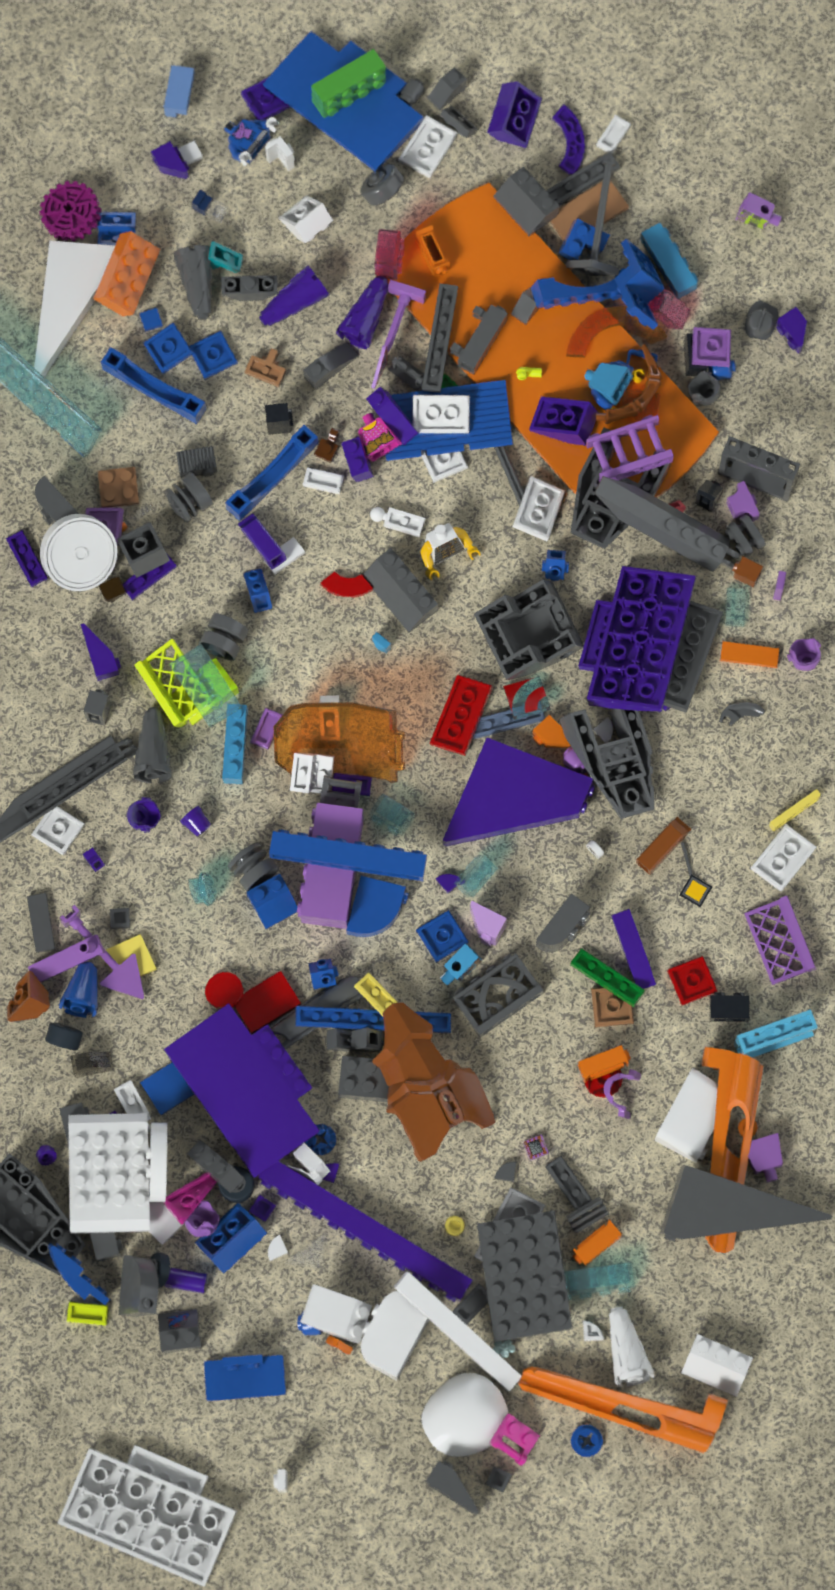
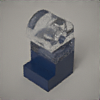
[192,189,229,223]

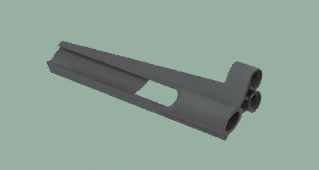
[251,976,363,1050]

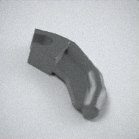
[719,701,765,726]

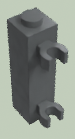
[450,305,508,375]

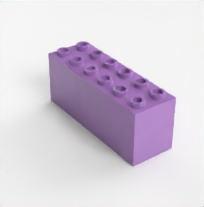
[297,803,364,929]

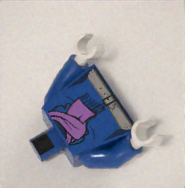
[224,117,279,166]

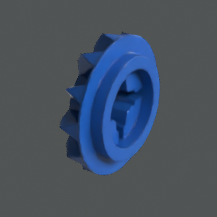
[305,1124,336,1155]
[571,1425,603,1457]

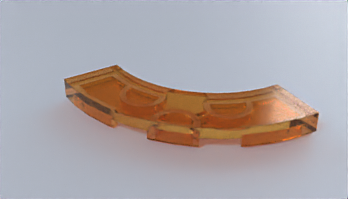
[566,306,627,358]

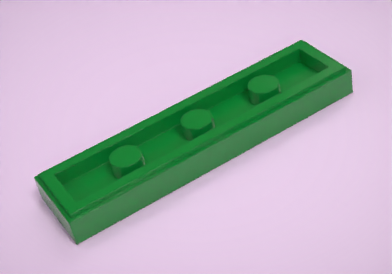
[570,948,645,1007]

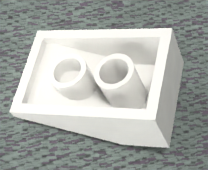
[301,1284,372,1343]

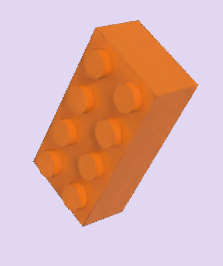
[93,231,160,317]

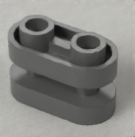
[725,514,766,557]

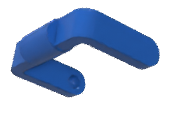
[626,349,658,365]

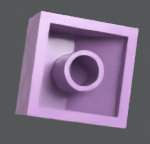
[470,901,507,946]

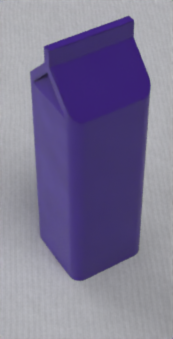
[238,513,287,569]

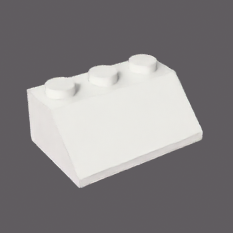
[681,1334,753,1397]

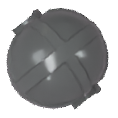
[688,371,721,406]

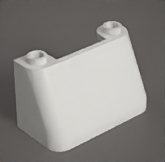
[655,1068,718,1163]

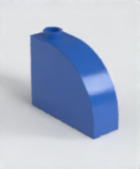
[346,876,409,937]

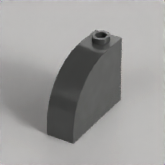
[118,1255,158,1317]

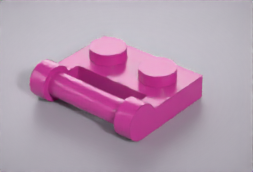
[490,1414,540,1466]

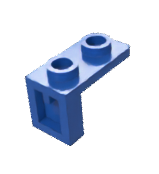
[244,569,273,613]

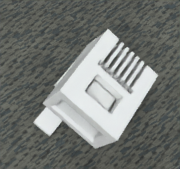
[286,1143,330,1185]

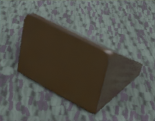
[98,576,127,602]

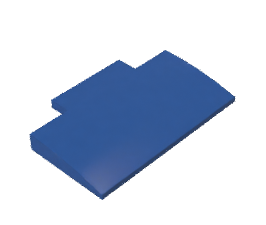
[263,31,423,171]

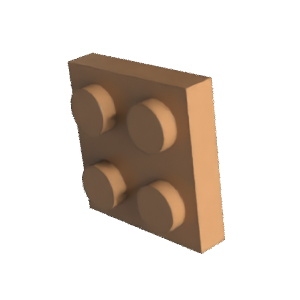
[98,467,139,508]

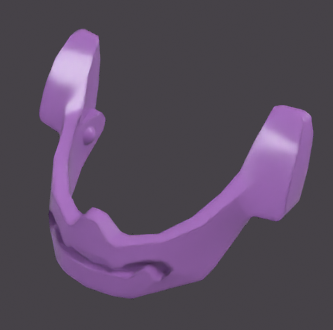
[604,1069,641,1119]

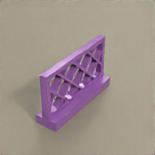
[744,895,817,985]

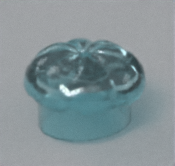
[188,872,217,906]

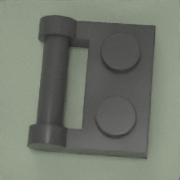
[320,775,362,808]

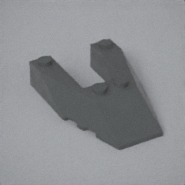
[571,427,671,549]
[559,708,655,819]

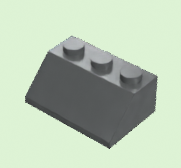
[493,166,560,236]

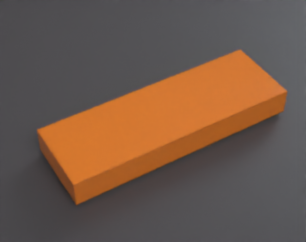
[720,641,779,668]

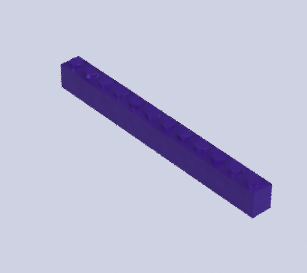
[258,1161,473,1303]

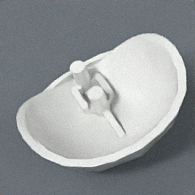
[422,1373,508,1457]

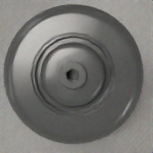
[360,164,404,206]

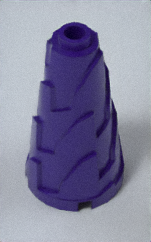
[259,265,329,326]
[336,276,389,349]

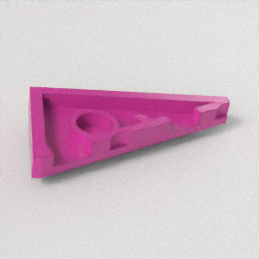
[164,1173,217,1225]

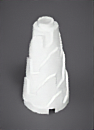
[609,1306,655,1387]

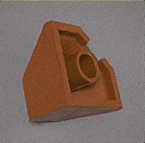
[7,970,50,1022]

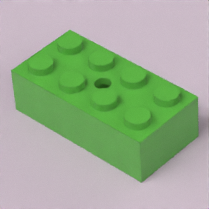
[311,49,386,118]

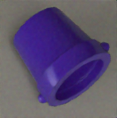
[180,806,211,837]

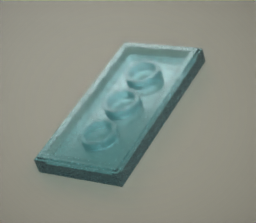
[169,644,242,728]

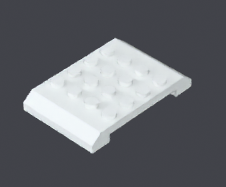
[68,1113,150,1233]

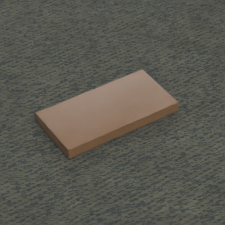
[550,180,629,241]

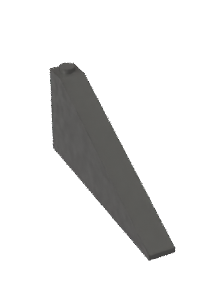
[660,1165,833,1242]

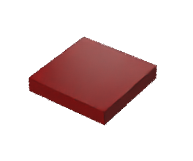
[667,956,718,1006]

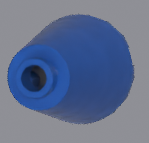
[59,962,98,1018]

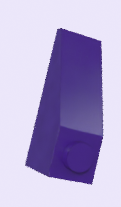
[366,387,419,445]
[80,623,121,681]

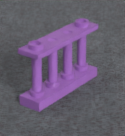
[586,415,674,481]

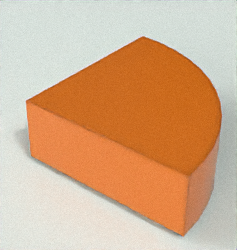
[326,1335,353,1355]

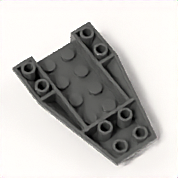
[0,1153,86,1276]

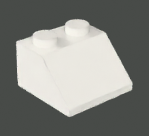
[279,195,333,243]

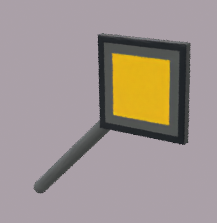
[679,841,712,908]

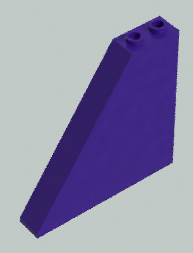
[442,737,596,846]

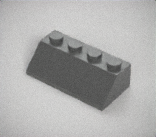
[362,548,438,633]

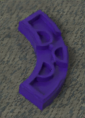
[552,104,585,176]

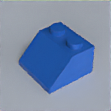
[246,874,298,929]

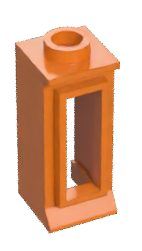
[415,225,450,276]
[578,1045,631,1083]
[572,1219,622,1266]

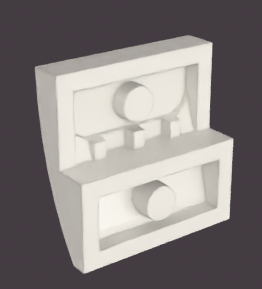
[290,753,335,794]

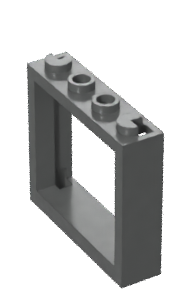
[718,436,800,502]

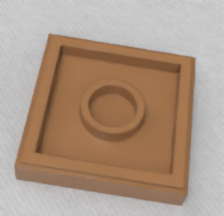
[591,987,634,1028]

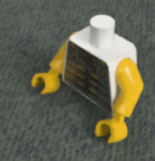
[420,523,481,581]

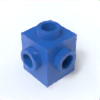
[542,550,569,581]
[308,959,339,990]

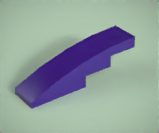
[611,909,656,989]

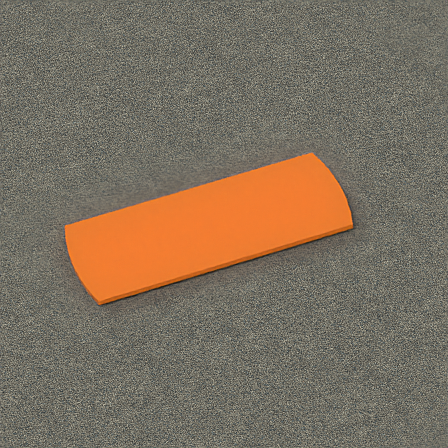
[376,182,719,498]

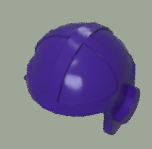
[126,797,161,833]

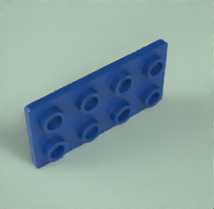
[204,1354,286,1401]

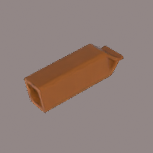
[636,817,692,875]

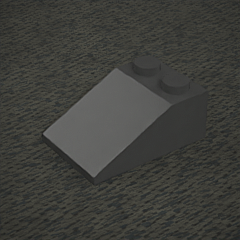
[426,1460,479,1516]

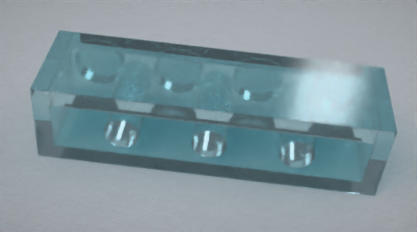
[565,1262,635,1300]

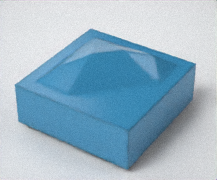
[372,632,391,654]

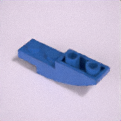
[48,1243,110,1305]

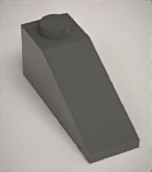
[303,342,359,390]

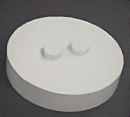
[40,514,117,591]
[146,1122,167,1202]

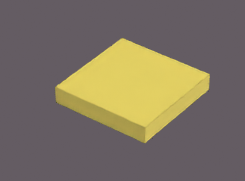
[106,934,157,977]

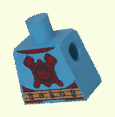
[440,944,483,986]

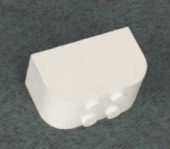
[361,1291,429,1381]

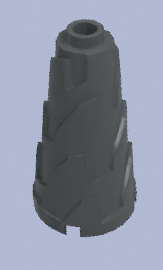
[173,245,212,320]
[133,707,172,783]

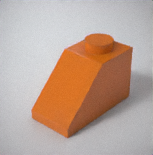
[532,715,571,748]

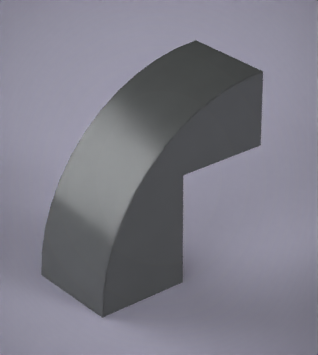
[326,1028,382,1051]

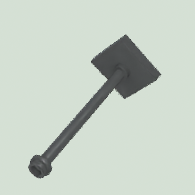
[566,157,619,276]

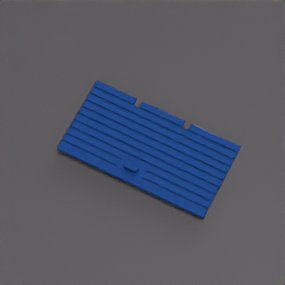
[386,380,513,461]

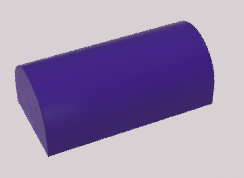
[165,1267,208,1294]

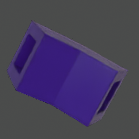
[83,847,105,872]

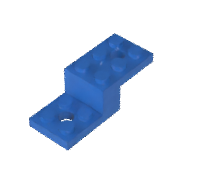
[615,238,665,330]

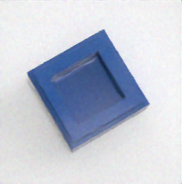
[139,308,163,332]

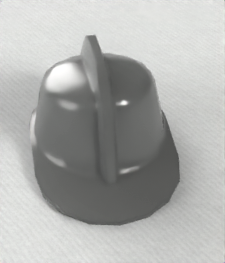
[744,300,779,340]

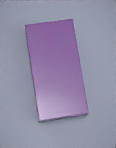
[773,571,786,601]
[250,708,283,750]

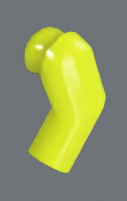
[516,367,542,380]

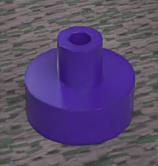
[36,1145,57,1166]

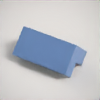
[164,65,195,118]

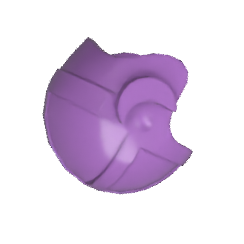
[787,638,821,671]
[185,1201,220,1237]

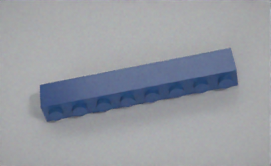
[269,830,427,881]

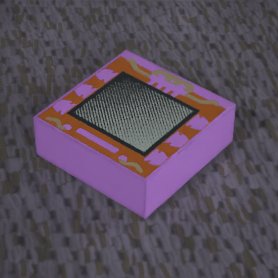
[523,1135,549,1161]

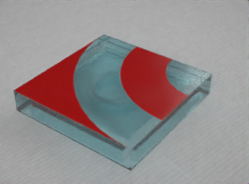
[503,676,550,720]

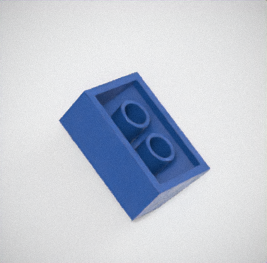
[195,1203,267,1274]

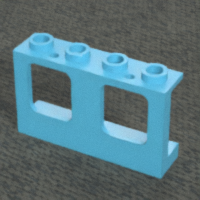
[734,1009,818,1058]

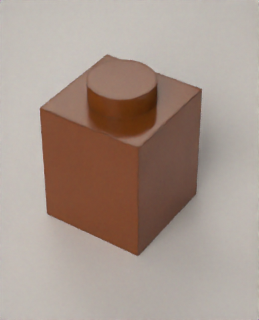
[732,557,763,588]

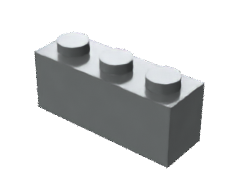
[187,1140,244,1193]

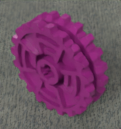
[39,181,102,242]

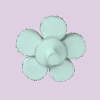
[493,1340,515,1358]

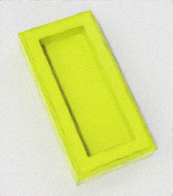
[67,1302,109,1326]

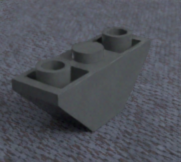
[221,275,278,301]

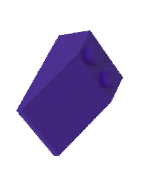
[529,397,598,446]

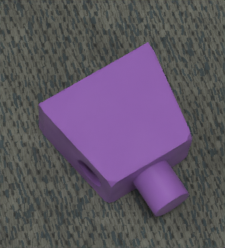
[741,1133,783,1183]

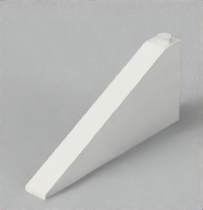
[33,241,115,386]

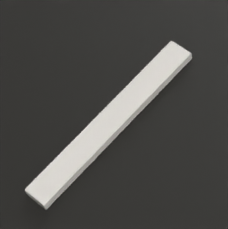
[394,1272,522,1392]

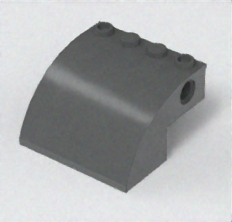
[474,579,584,680]

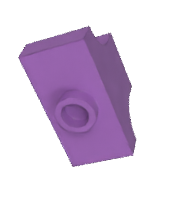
[726,481,760,522]

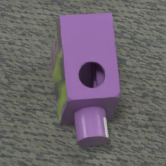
[735,192,782,229]

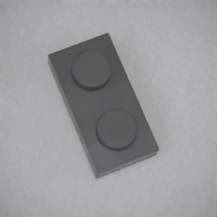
[440,106,478,138]

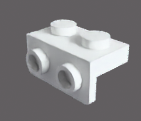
[265,136,295,171]

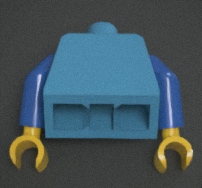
[585,360,644,411]

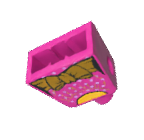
[358,413,402,462]

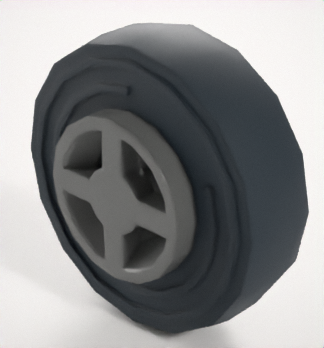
[150,1252,171,1288]

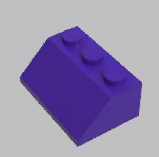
[487,81,542,148]

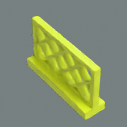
[134,639,214,728]

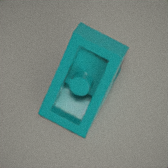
[208,241,243,273]

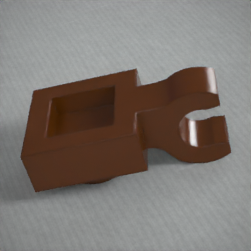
[314,428,340,463]

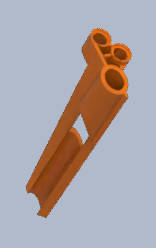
[701,1047,763,1253]
[519,1367,728,1453]

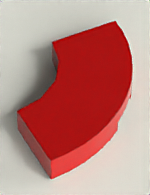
[320,572,373,598]

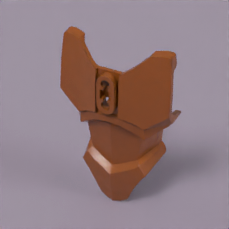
[372,1002,495,1162]

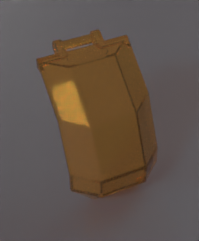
[273,702,405,783]

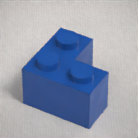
[558,218,610,260]

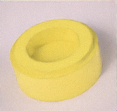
[445,1216,465,1236]

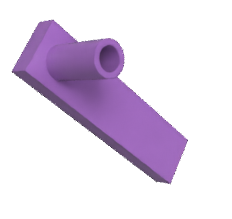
[28,935,105,982]

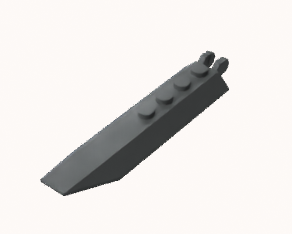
[595,476,740,572]
[0,735,138,843]

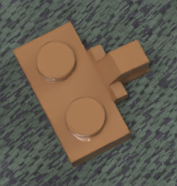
[244,348,286,387]

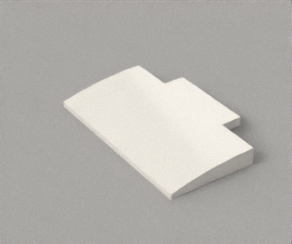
[58,1445,237,1587]

